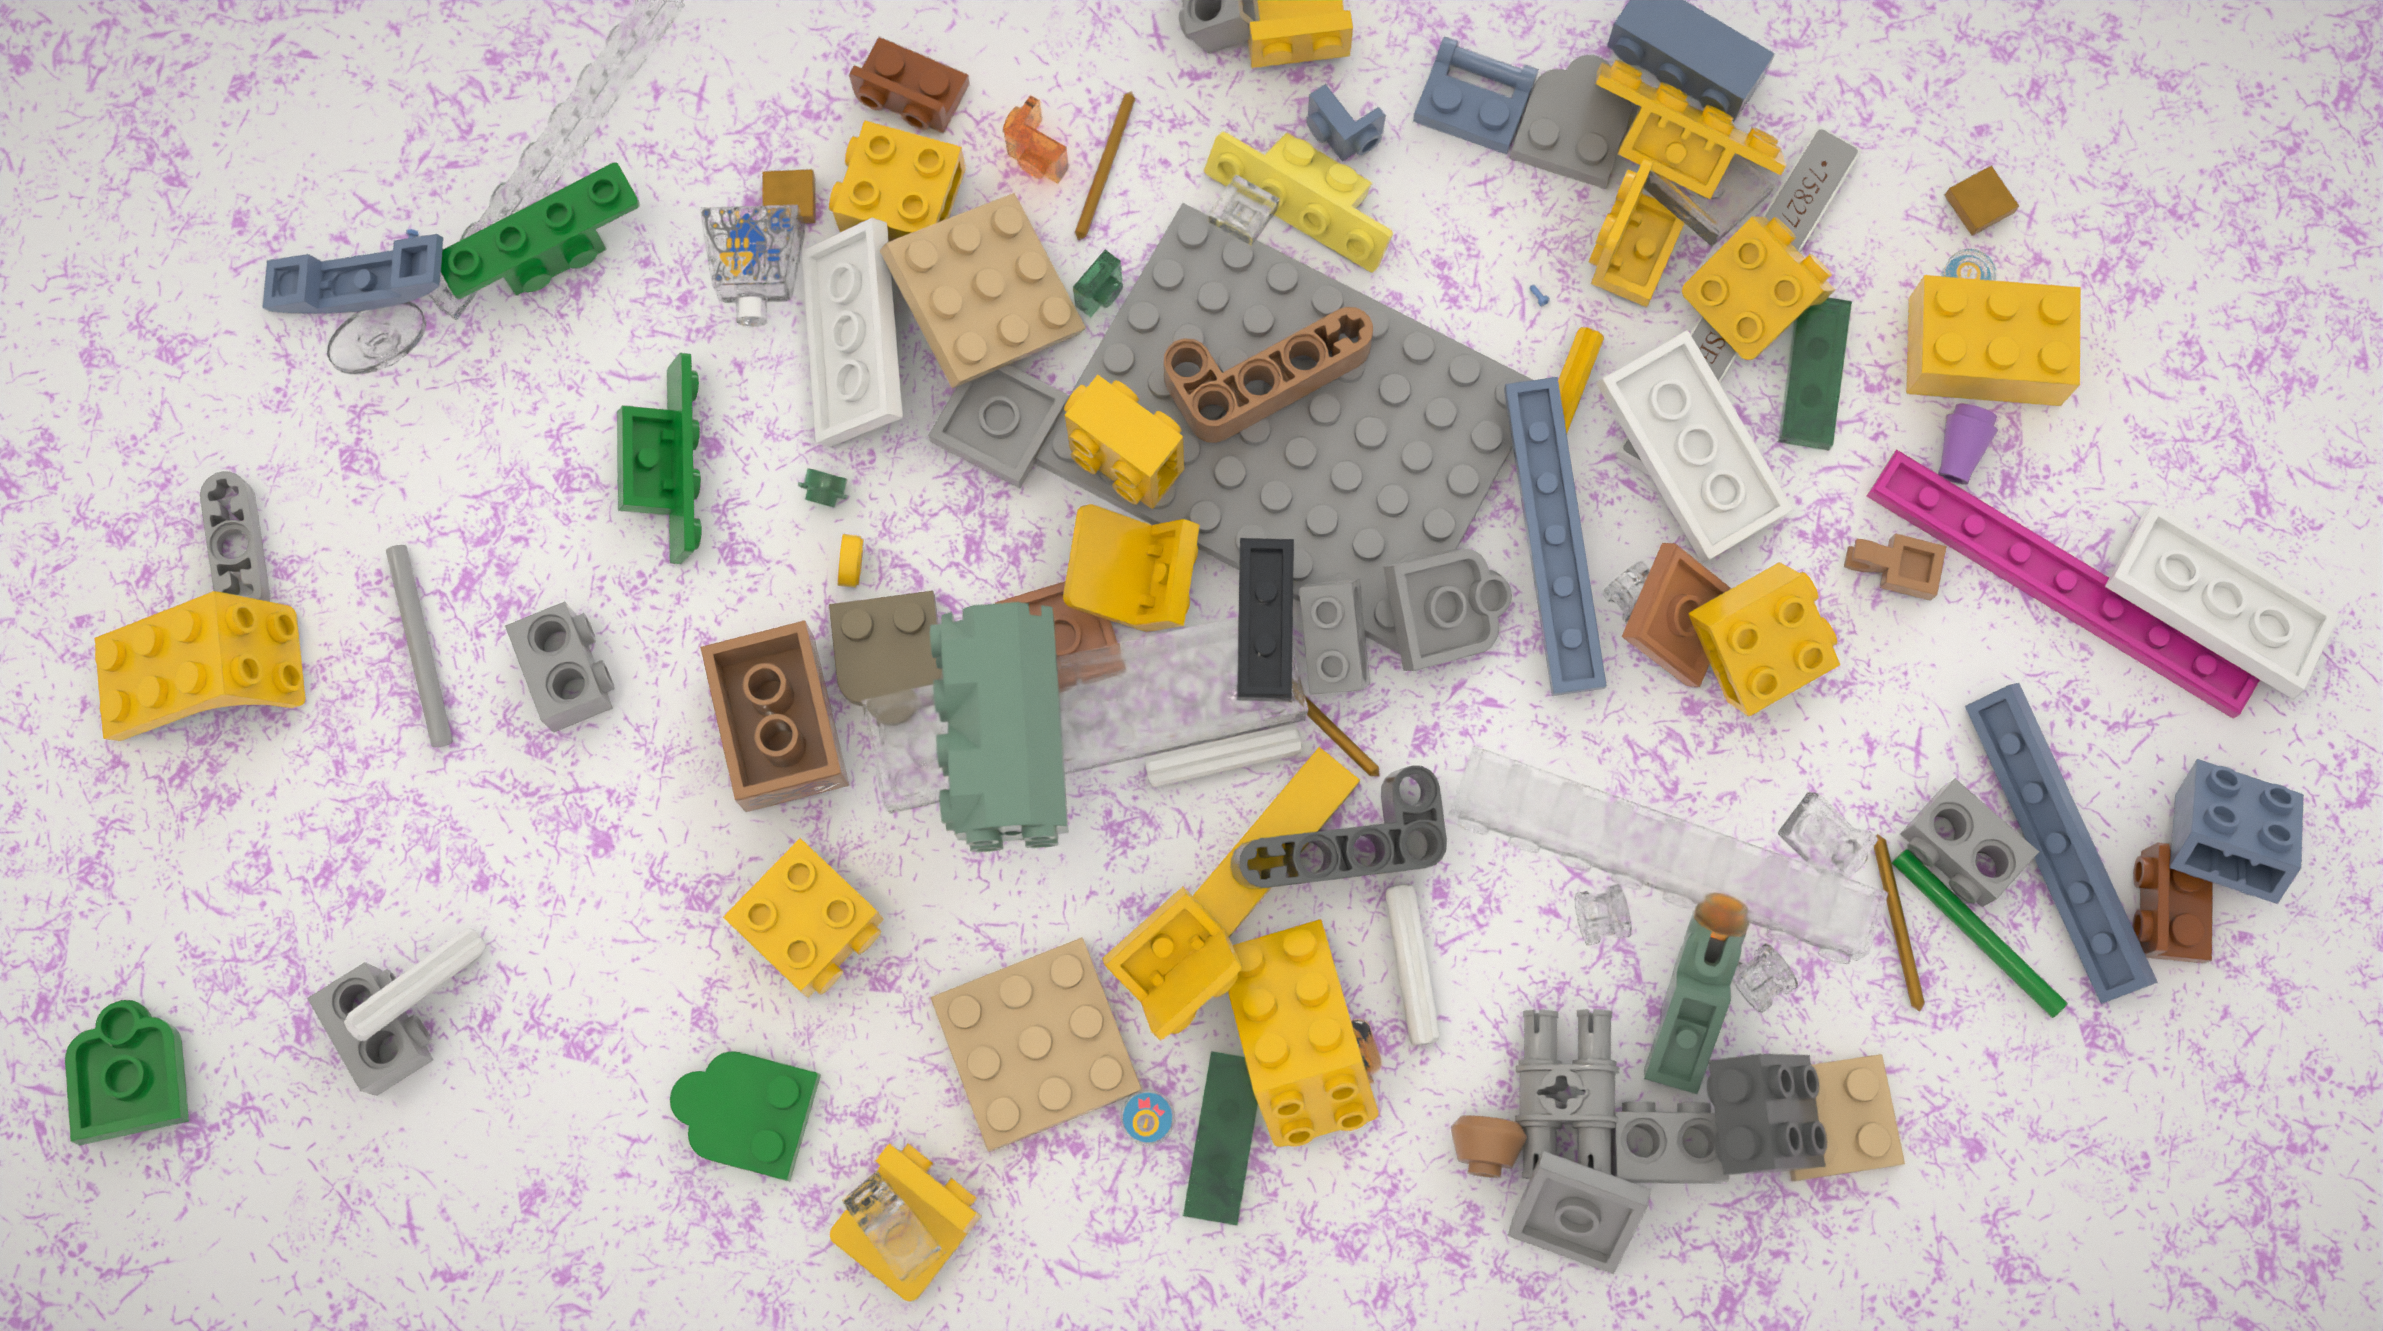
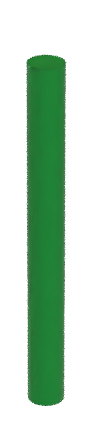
[1892,848,2068,1018]

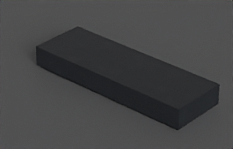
[1237,538,1294,702]

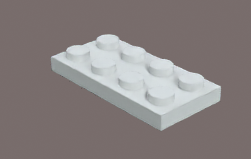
[802,218,903,447]
[1596,330,1794,563]
[2105,504,2340,700]

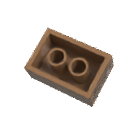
[700,620,850,812]

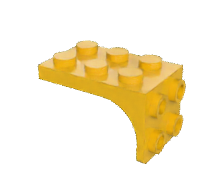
[94,591,306,741]
[1228,919,1379,1147]

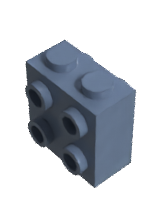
[2169,759,2304,904]

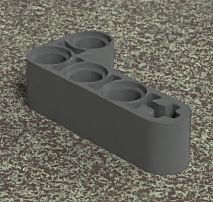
[1230,765,1447,889]

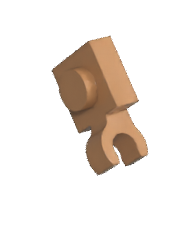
[1844,533,1947,601]

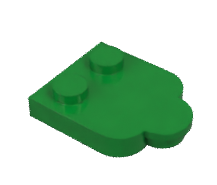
[65,1000,189,1145]
[670,1051,821,1182]

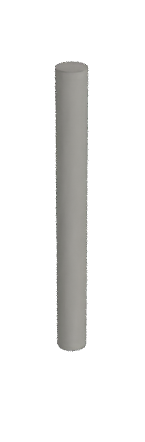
[386,545,453,747]

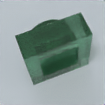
[1073,249,1123,318]

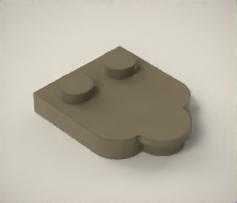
[829,590,943,726]

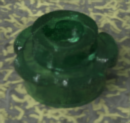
[798,468,848,508]

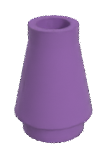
[1938,403,1998,485]

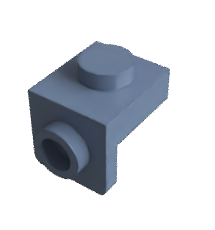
[1306,84,1386,162]

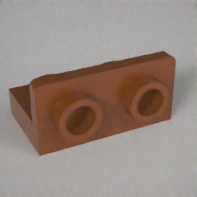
[849,37,970,133]
[2132,843,2213,963]

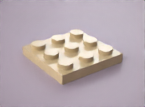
[880,193,1086,389]
[930,937,1142,1153]

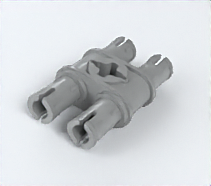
[1515,1009,1619,1179]

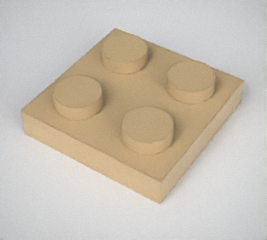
[1790,1054,1905,1182]

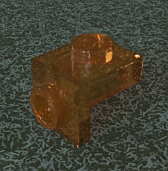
[1003,95,1069,184]

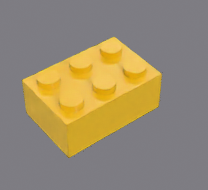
[1906,275,2081,406]

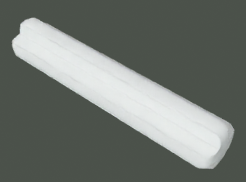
[1145,724,1302,787]
[1385,884,1440,1045]
[344,928,486,1041]

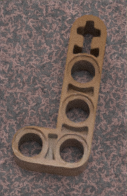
[1163,307,1373,443]

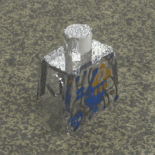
[700,205,805,327]

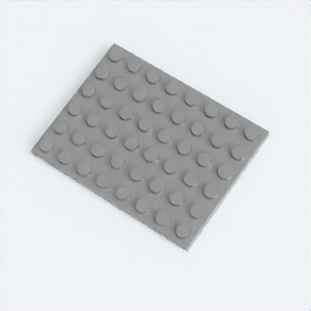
[1035,203,1533,654]

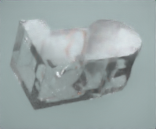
[842,1170,947,1285]

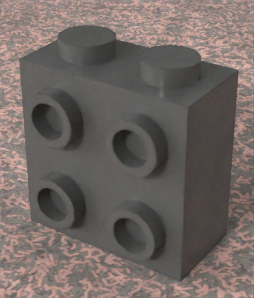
[1707,1054,1827,1175]

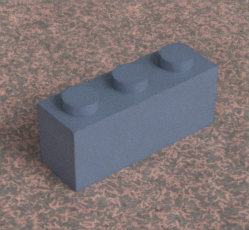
[1607,0,1775,122]

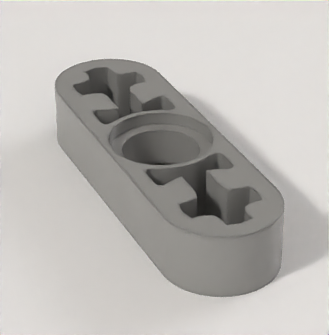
[200,471,270,602]

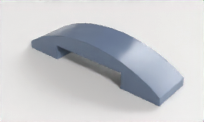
[262,234,443,314]

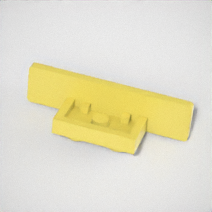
[1204,131,1393,272]

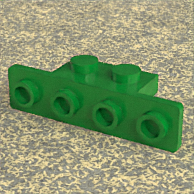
[441,162,640,299]
[617,353,702,564]

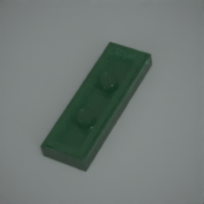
[1778,297,1852,451]
[1183,1051,1258,1226]

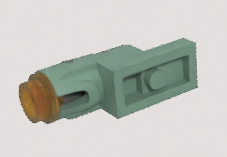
[1644,893,1750,1094]

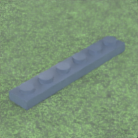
[1504,377,1607,696]
[1965,683,2158,1004]

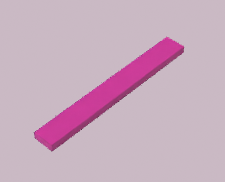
[1867,450,2260,719]

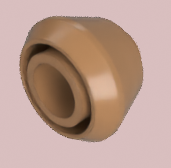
[1451,1115,1527,1178]

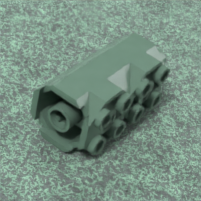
[930,602,1069,852]

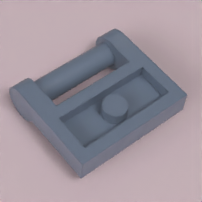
[1413,36,1539,155]

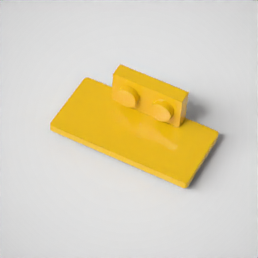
[1596,60,1786,199]

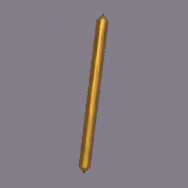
[1075,91,1136,240]
[1291,683,1379,776]
[1872,834,1925,1012]

